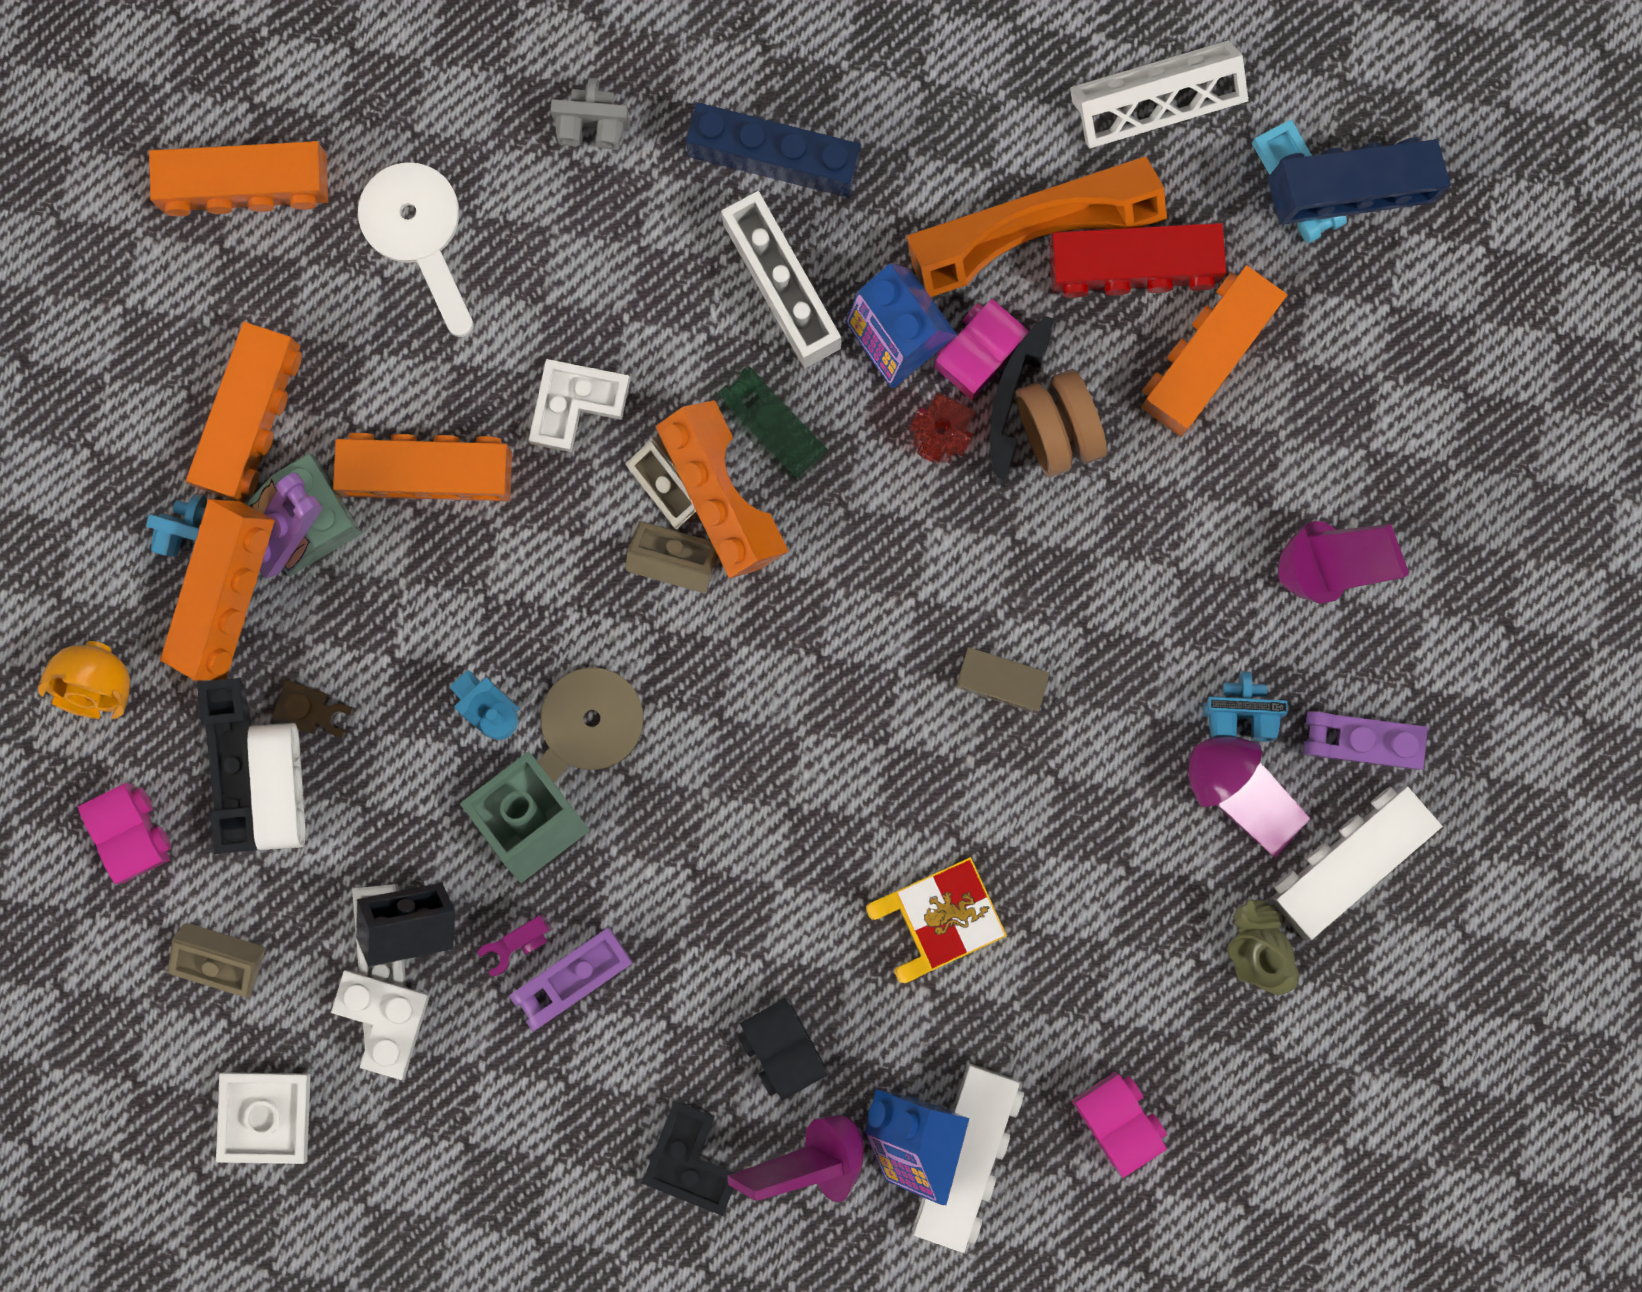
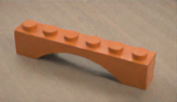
[906,156,1167,297]

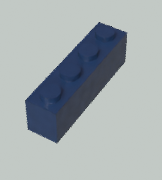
[686,102,861,198]
[1267,137,1451,225]

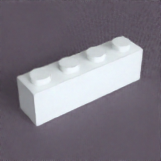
[721,191,841,369]
[1269,786,1443,940]
[912,1063,1024,1253]

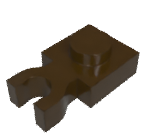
[271,680,355,739]

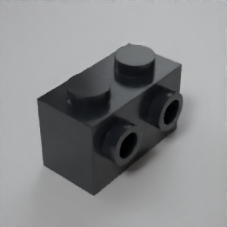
[356,882,455,967]

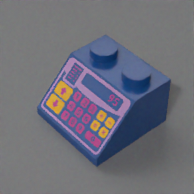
[845,263,957,388]
[864,1089,970,1206]

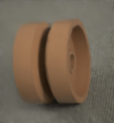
[1015,368,1107,478]

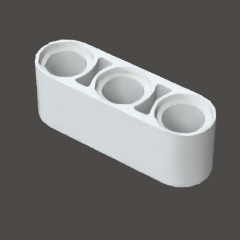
[247,723,306,850]

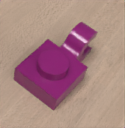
[477,915,553,977]

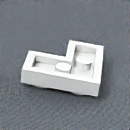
[528,359,630,452]
[331,970,430,1080]

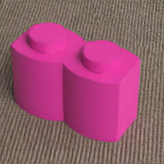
[934,299,1030,400]
[78,783,171,884]
[1072,1072,1167,1178]

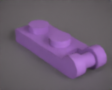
[260,472,323,579]
[1303,712,1428,770]
[509,927,633,1032]

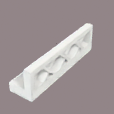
[1070,40,1248,149]

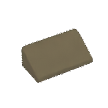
[625,436,698,530]
[625,521,718,593]
[955,647,1050,714]
[167,923,265,998]

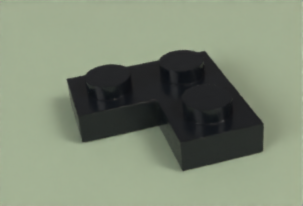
[642,1099,737,1216]

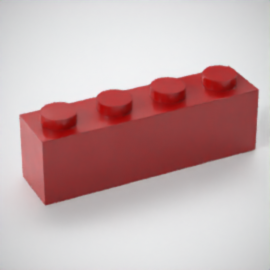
[1049,223,1226,298]

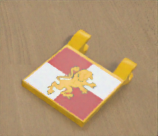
[866,857,1007,983]

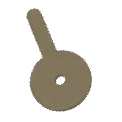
[538,667,644,783]

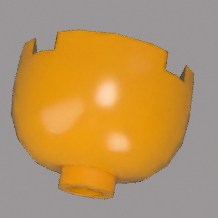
[38,641,130,719]

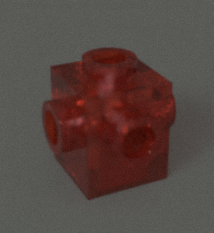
[909,392,975,464]

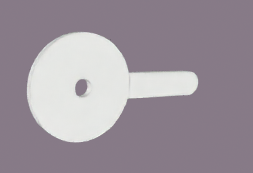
[358,163,473,337]

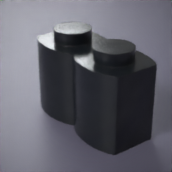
[737,997,829,1101]

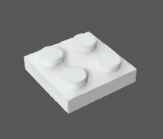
[216,1072,310,1164]

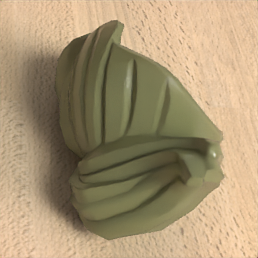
[1227,899,1299,995]

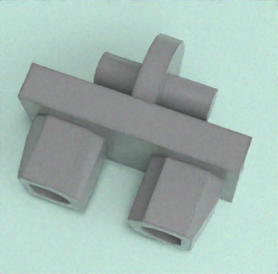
[550,78,631,150]

